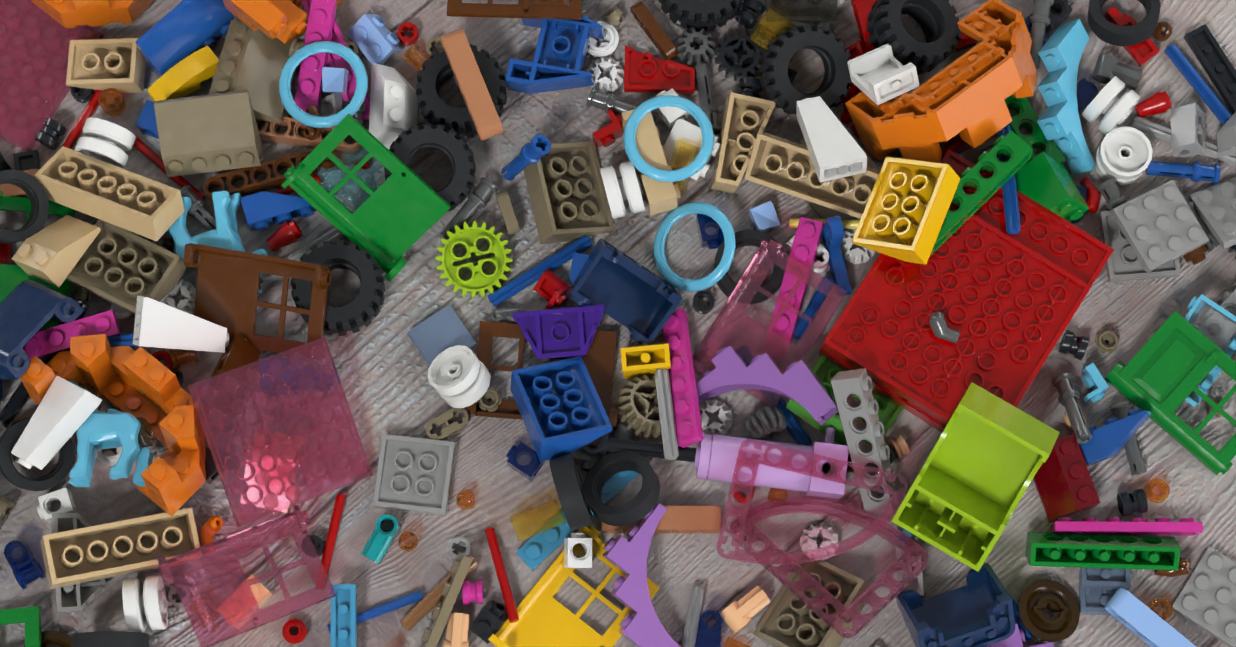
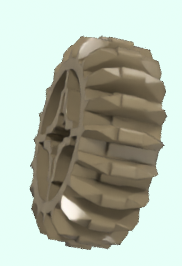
[616,375,662,439]

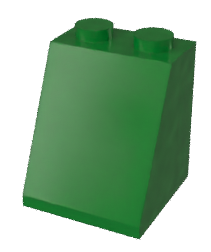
[1015,152,1089,222]

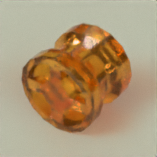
[99,88,126,116]

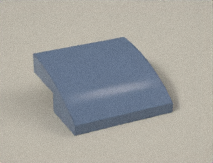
[407,305,477,366]
[1079,567,1131,615]

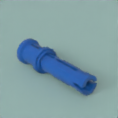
[501,134,551,180]
[1145,160,1220,184]

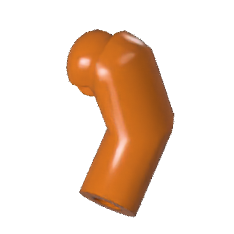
[200,516,224,551]

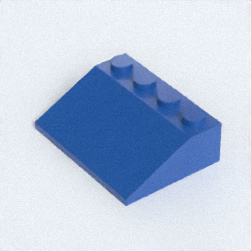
[136,0,235,78]
[510,356,613,462]

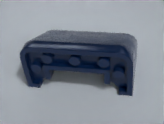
[569,238,683,345]
[0,280,84,380]
[895,563,1015,647]

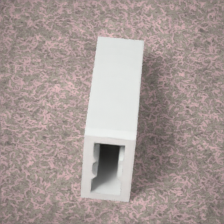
[796,96,867,182]
[133,295,229,353]
[11,376,102,470]

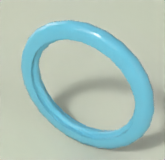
[279,41,368,128]
[623,95,714,182]
[654,202,736,292]

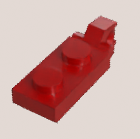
[1104,6,1160,67]

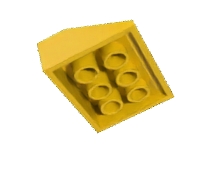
[851,157,960,265]

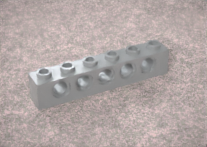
[831,368,902,517]

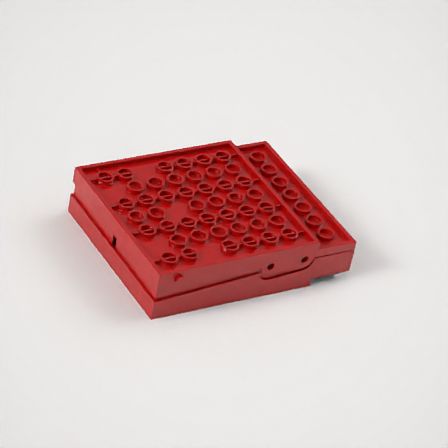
[818,149,1114,432]

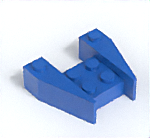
[505,11,605,94]

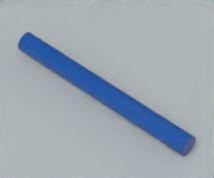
[327,590,423,634]

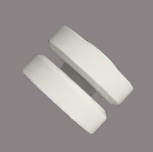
[1082,76,1141,136]
[75,117,136,169]
[1094,126,1152,186]
[600,161,645,219]
[427,345,491,408]
[122,575,168,633]

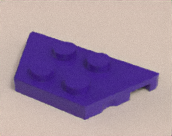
[512,305,606,359]

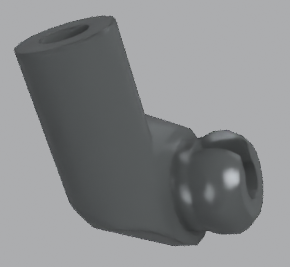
[929,311,960,343]

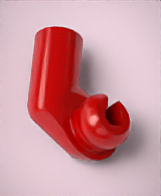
[1080,177,1101,213]

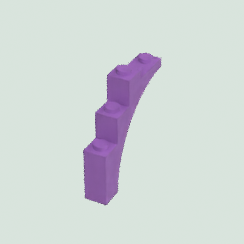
[696,346,839,425]
[602,503,680,647]

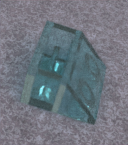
[318,163,377,211]

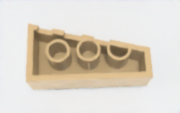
[710,92,776,194]
[622,109,681,216]

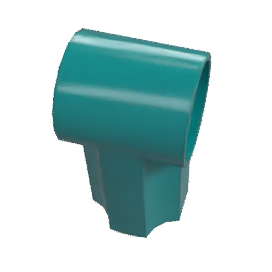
[361,514,400,564]

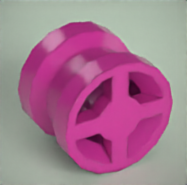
[462,579,483,605]

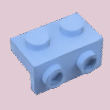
[347,14,403,65]

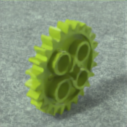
[435,221,513,299]

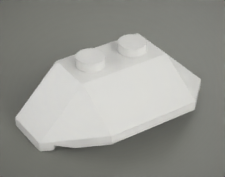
[369,63,418,149]

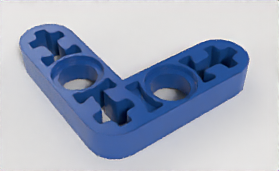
[822,216,851,297]

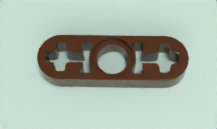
[630,1,678,61]

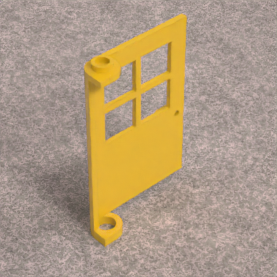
[488,525,660,647]

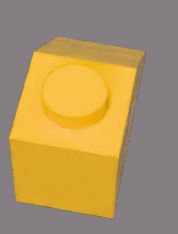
[620,343,671,380]

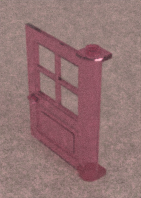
[692,239,847,407]
[157,504,336,647]

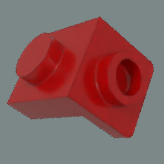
[593,109,623,148]
[533,269,570,310]

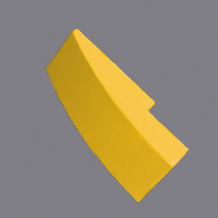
[147,45,219,101]

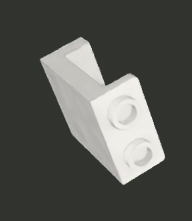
[847,44,920,105]

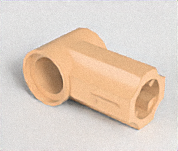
[719,585,771,634]
[443,613,470,647]

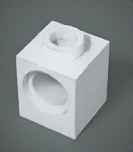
[654,88,689,130]
[37,487,78,524]
[564,533,592,568]

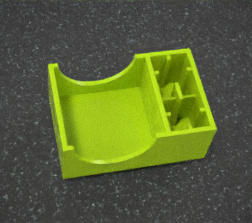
[892,382,1060,572]

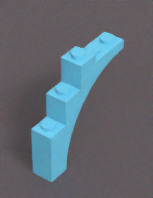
[1037,19,1096,175]

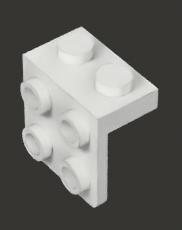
[664,119,721,181]

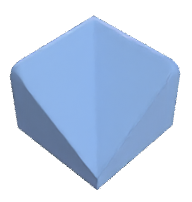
[322,67,349,94]
[749,201,780,232]

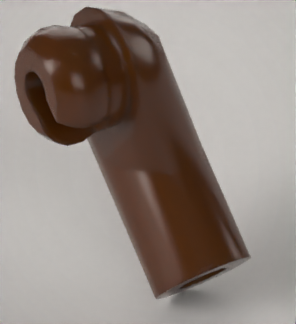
[303,105,323,140]
[1154,558,1192,577]

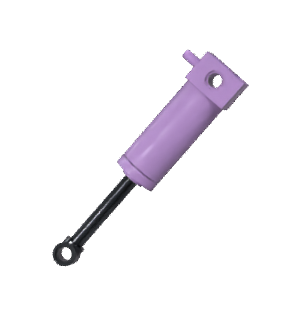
[581,427,849,500]

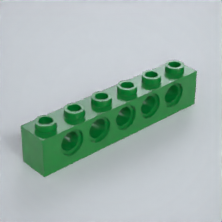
[1004,95,1066,164]
[930,130,1033,255]
[1025,532,1180,571]

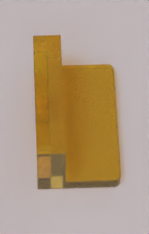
[750,9,797,63]
[669,140,701,193]
[509,499,565,541]

